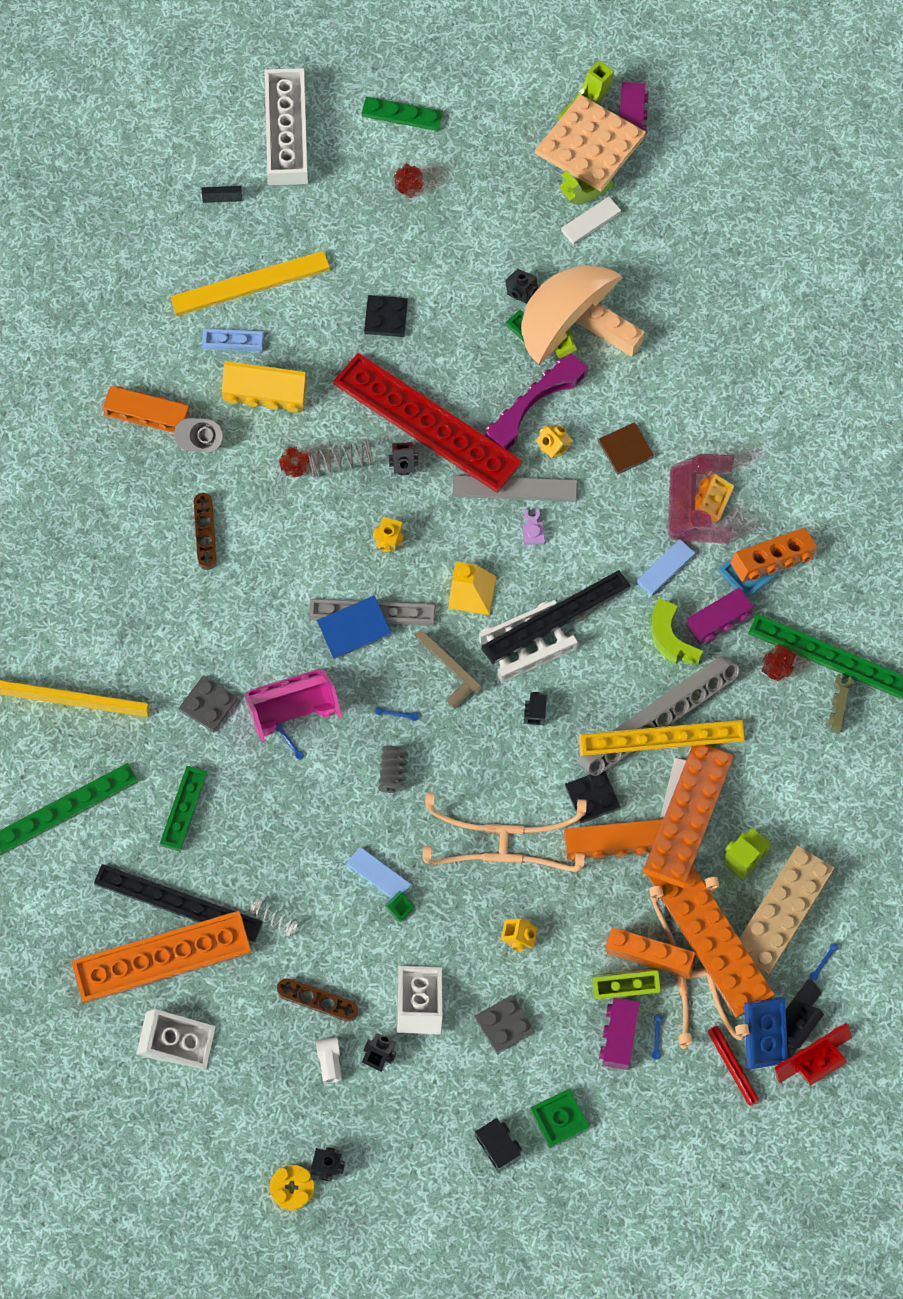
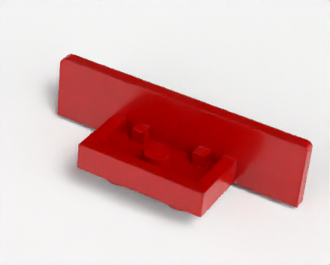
[774,1023,852,1086]

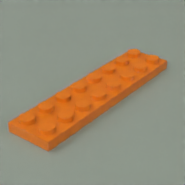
[643,745,734,888]
[647,865,774,1018]
[71,911,252,1004]

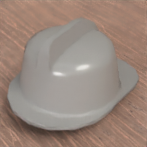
[174,418,223,452]

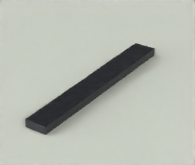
[481,570,631,665]
[94,864,263,942]

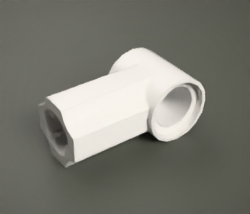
[316,1037,342,1083]

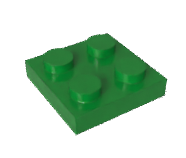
[530,1088,590,1148]

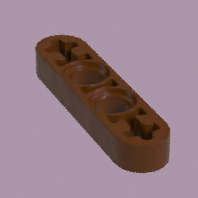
[193,493,217,570]
[277,978,358,1022]

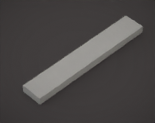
[452,475,577,502]
[309,599,435,626]

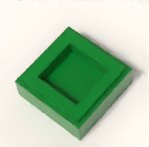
[385,891,415,922]

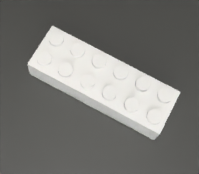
[265,68,308,185]

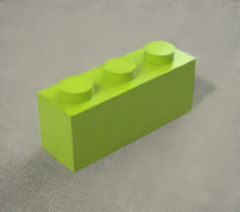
[591,968,661,1000]

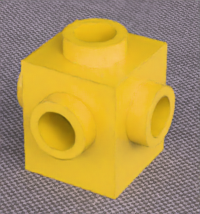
[536,424,573,458]
[373,517,404,552]
[501,918,538,951]

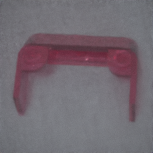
[667,454,734,544]

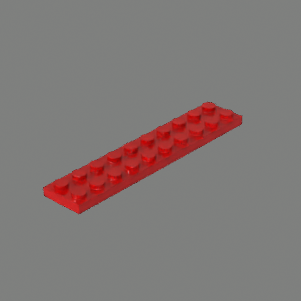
[333,353,522,493]

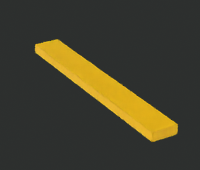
[170,250,330,316]
[0,680,150,717]
[579,720,745,756]

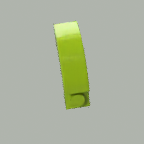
[558,60,615,120]
[558,170,614,205]
[650,598,703,665]

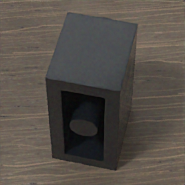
[474,1118,522,1173]

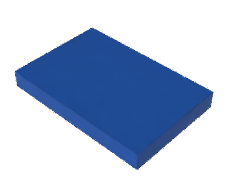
[317,595,391,659]
[744,997,788,1069]

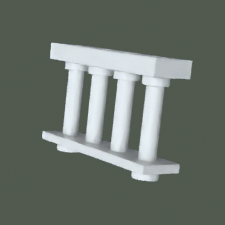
[479,600,577,683]

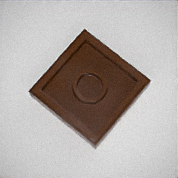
[598,422,654,475]

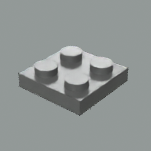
[178,676,238,733]
[474,995,535,1054]

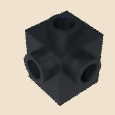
[505,268,538,304]
[389,442,418,476]
[362,1033,397,1072]
[311,1147,346,1182]

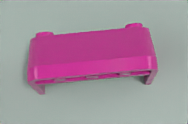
[244,669,343,743]

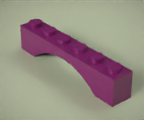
[485,353,588,451]

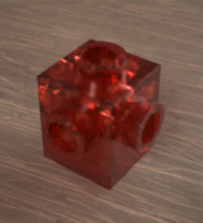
[394,163,424,198]
[279,446,310,477]
[761,644,796,682]

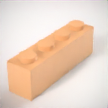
[576,303,644,357]

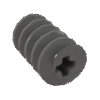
[378,745,408,793]

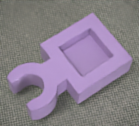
[522,509,545,545]

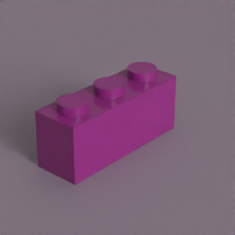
[619,82,649,144]
[686,587,754,645]
[599,997,640,1070]

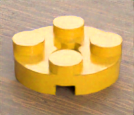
[269,1165,314,1211]

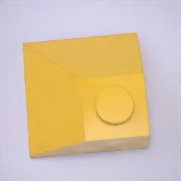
[448,562,497,615]

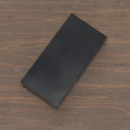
[202,186,243,203]

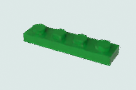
[361,97,443,131]
[160,766,207,852]

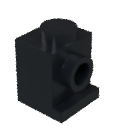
[523,692,547,726]

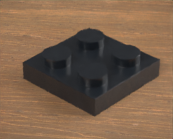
[364,295,408,337]
[565,771,621,824]

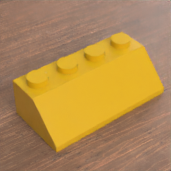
[222,361,307,413]

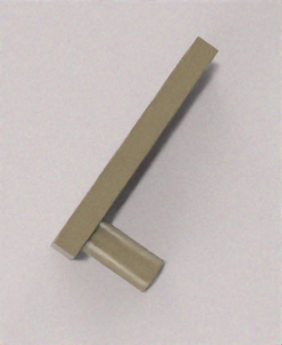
[415,629,482,709]

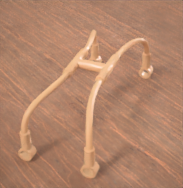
[423,792,586,872]
[649,877,750,1049]

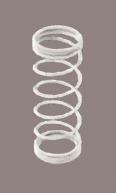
[250,898,298,937]

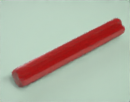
[708,1026,759,1106]

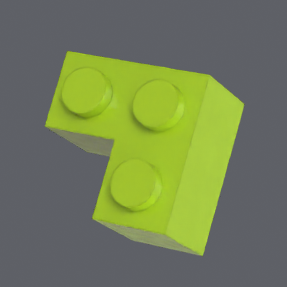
[723,828,772,880]

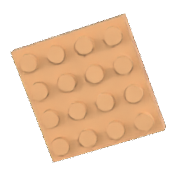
[535,95,646,191]

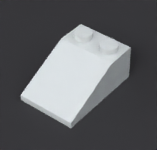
[397,966,442,1034]
[136,1009,216,1069]

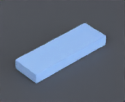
[202,328,264,352]
[637,540,695,596]
[347,847,411,898]

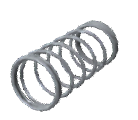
[307,439,373,478]

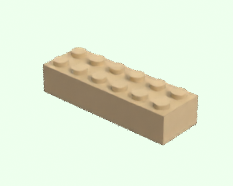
[739,845,835,980]

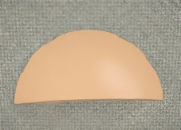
[521,265,623,365]

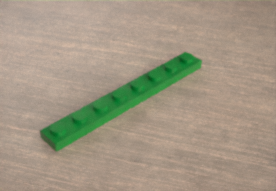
[748,614,903,700]
[0,763,138,856]

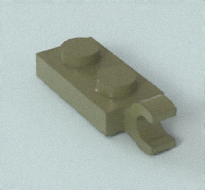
[828,674,852,734]

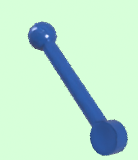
[375,707,419,721]
[275,723,304,760]
[809,943,838,981]
[652,1014,662,1060]

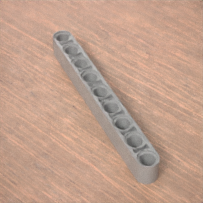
[578,656,740,776]

